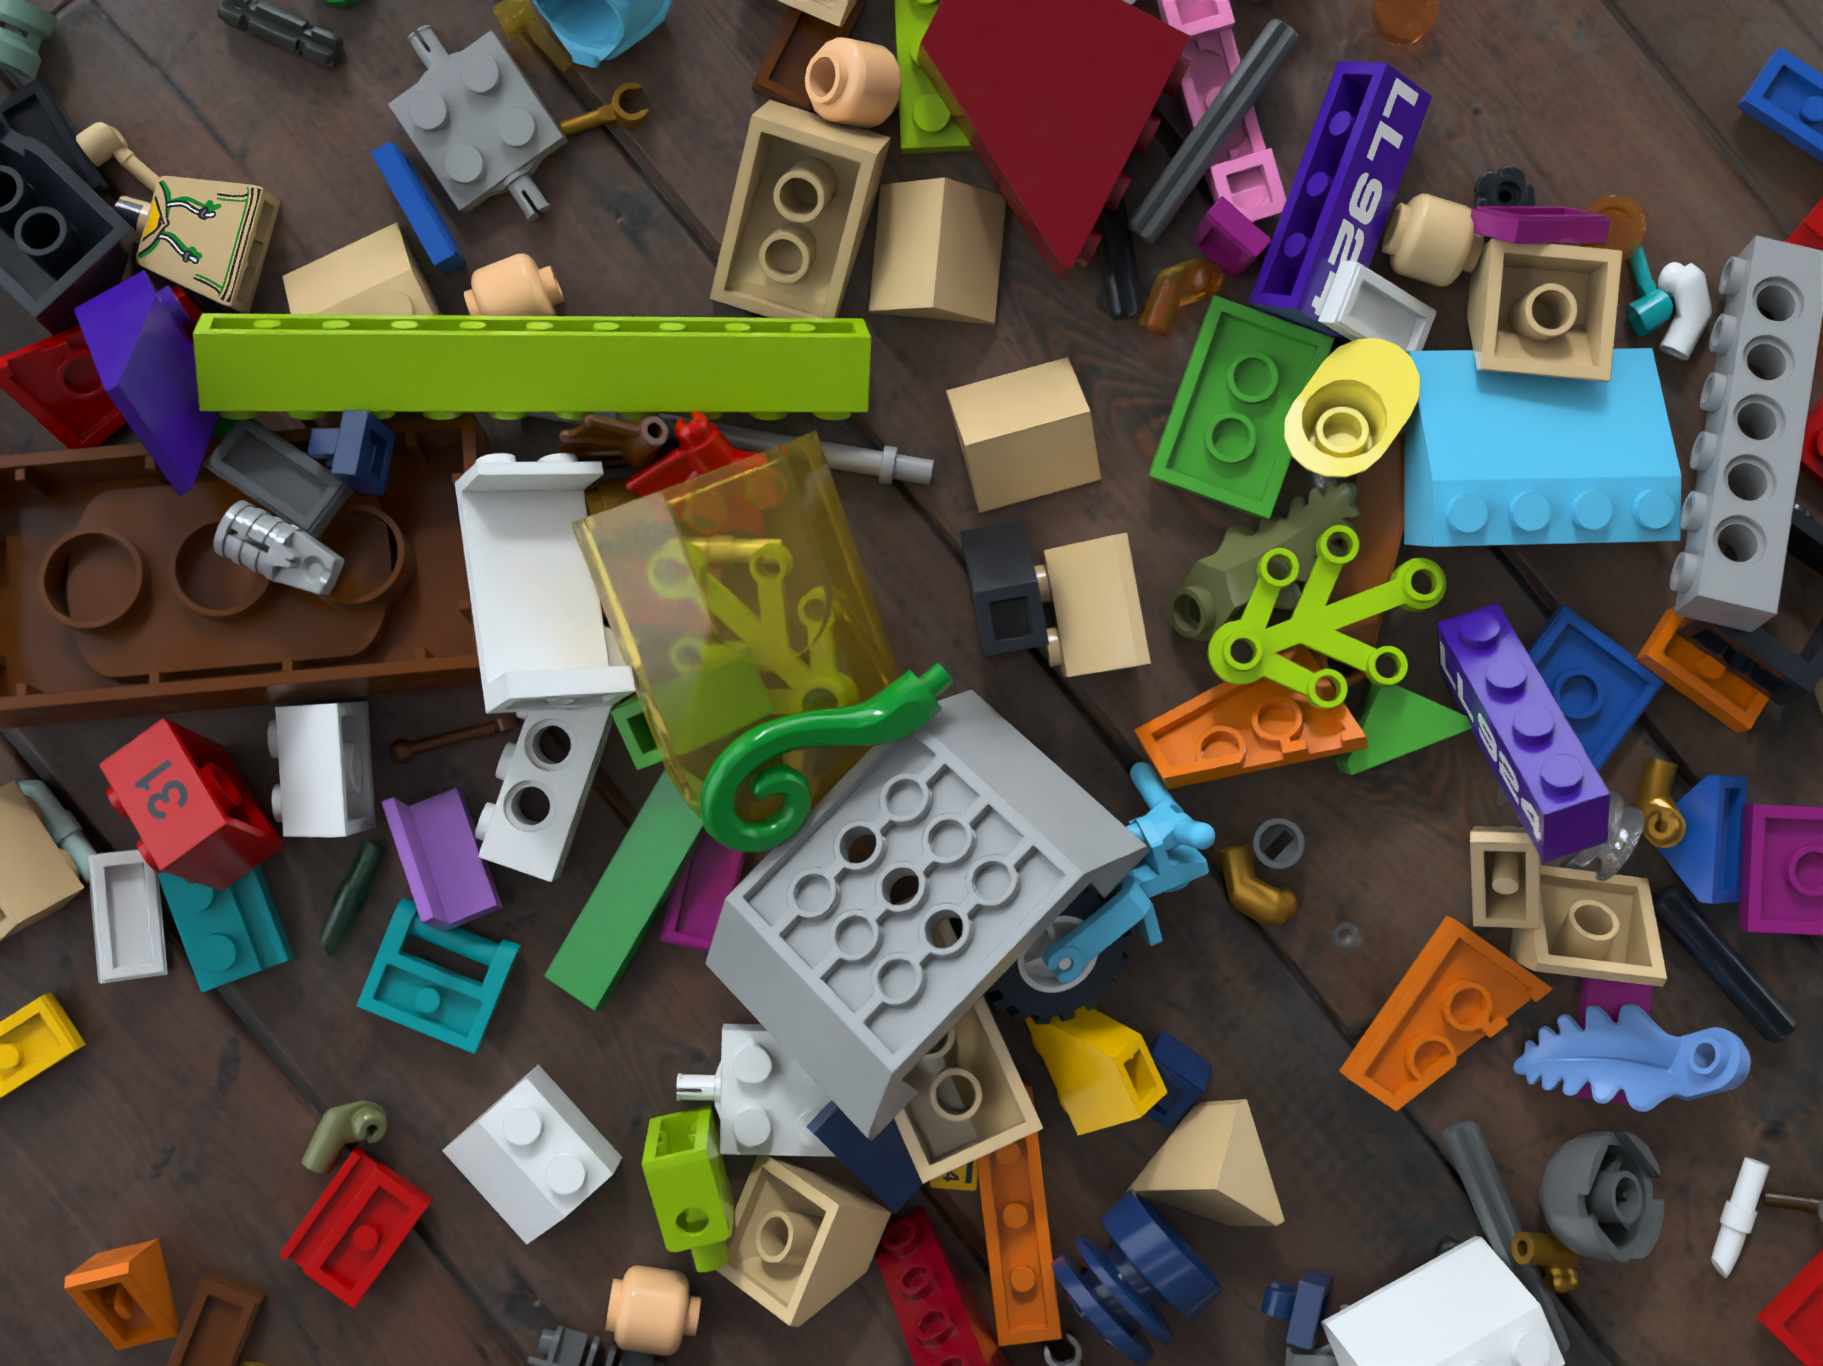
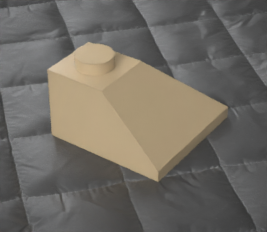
[716,1155,891,1327]

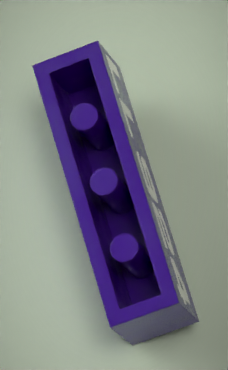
[1248,61,1432,338]
[1437,603,1610,863]

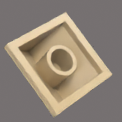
[869,177,1006,325]
[946,357,1101,513]
[1509,865,1667,987]

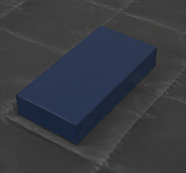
[806,1100,923,1214]

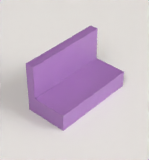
[382,787,503,932]

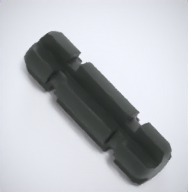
[217,0,343,69]

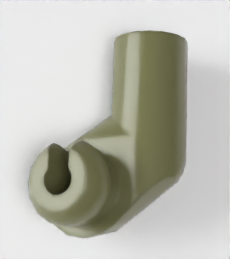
[301,1100,388,1175]

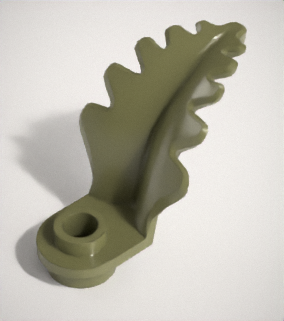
[1168,481,1359,641]

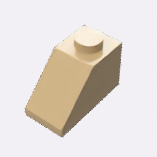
[1470,826,1541,929]

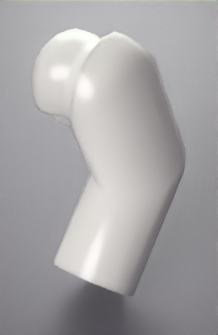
[1658,262,1712,360]

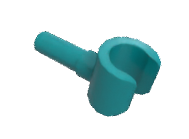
[1625,242,1673,336]

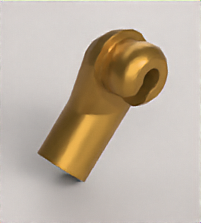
[1632,757,1686,848]

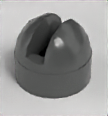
[1253,818,1305,870]

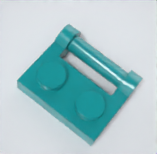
[356,898,522,1054]

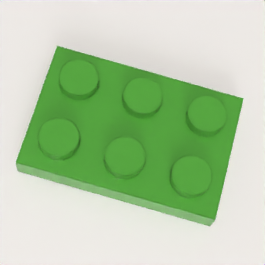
[1147,295,1335,521]

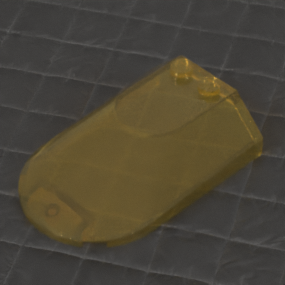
[571,430,900,849]

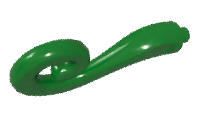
[700,662,954,853]

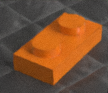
[1635,606,1769,733]

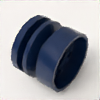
[1051,1188,1224,1366]

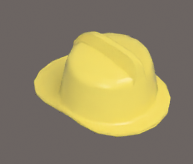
[1284,338,1420,478]

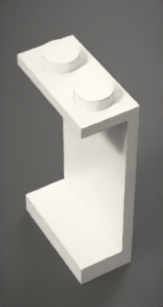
[455,453,635,714]

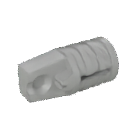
[214,500,345,595]

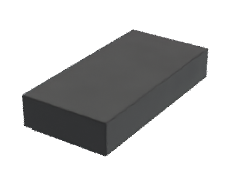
[204,418,354,540]

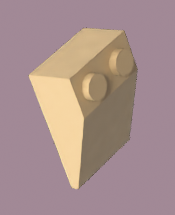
[709,100,891,318]

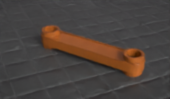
[1310,428,1406,687]

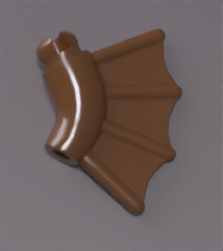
[556,414,675,471]

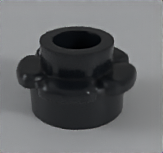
[1474,166,1536,209]

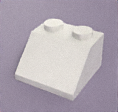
[268,701,376,837]
[442,1064,622,1244]

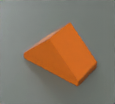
[64,1238,180,1351]

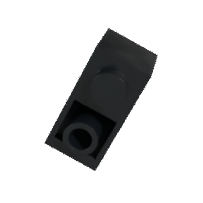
[960,520,1049,657]

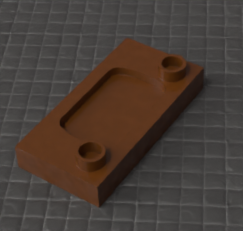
[0,413,490,729]

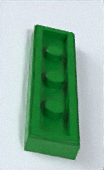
[544,759,706,1011]

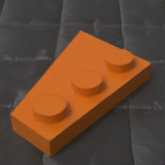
[1134,644,1368,790]
[1339,915,1553,1112]

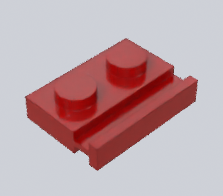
[279,1146,433,1309]

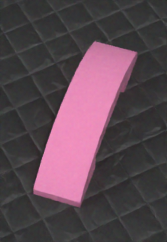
[1157,0,1286,222]

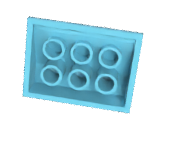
[1404,348,1681,547]

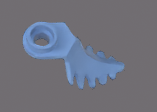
[1513,1003,1751,1112]

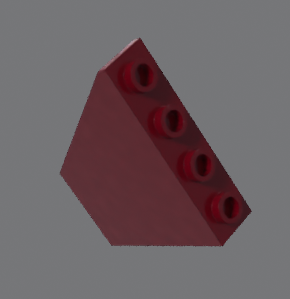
[917,0,1191,280]
[874,1206,1013,1366]

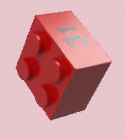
[99,718,285,891]

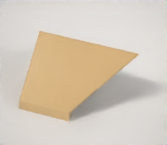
[1127,1099,1285,1226]

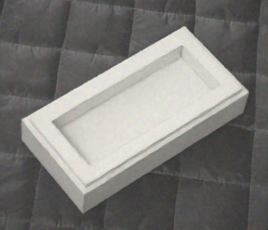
[1318,260,1437,351]
[86,849,168,984]

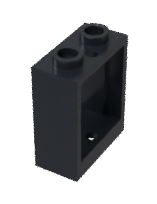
[1675,503,1823,706]

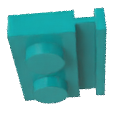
[157,865,295,993]

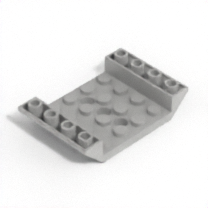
[705,689,1150,1141]

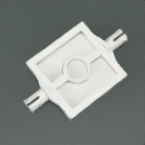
[677,1024,836,1157]

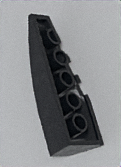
[0,121,137,335]

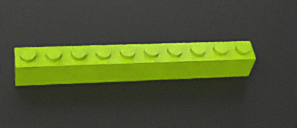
[193,313,871,420]

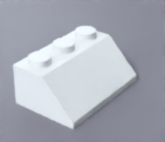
[1321,1236,1565,1366]

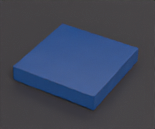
[1526,605,1665,773]

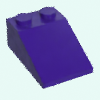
[74,270,219,496]

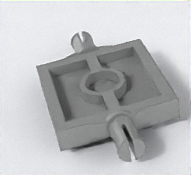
[388,25,568,221]

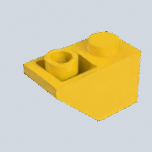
[1025,1006,1168,1135]

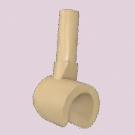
[76,122,160,193]

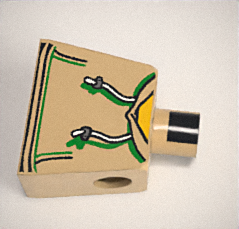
[114,176,281,314]

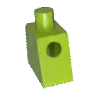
[642,1105,734,1272]

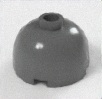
[1539,1131,1665,1263]

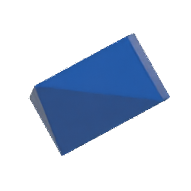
[1654,775,1748,904]

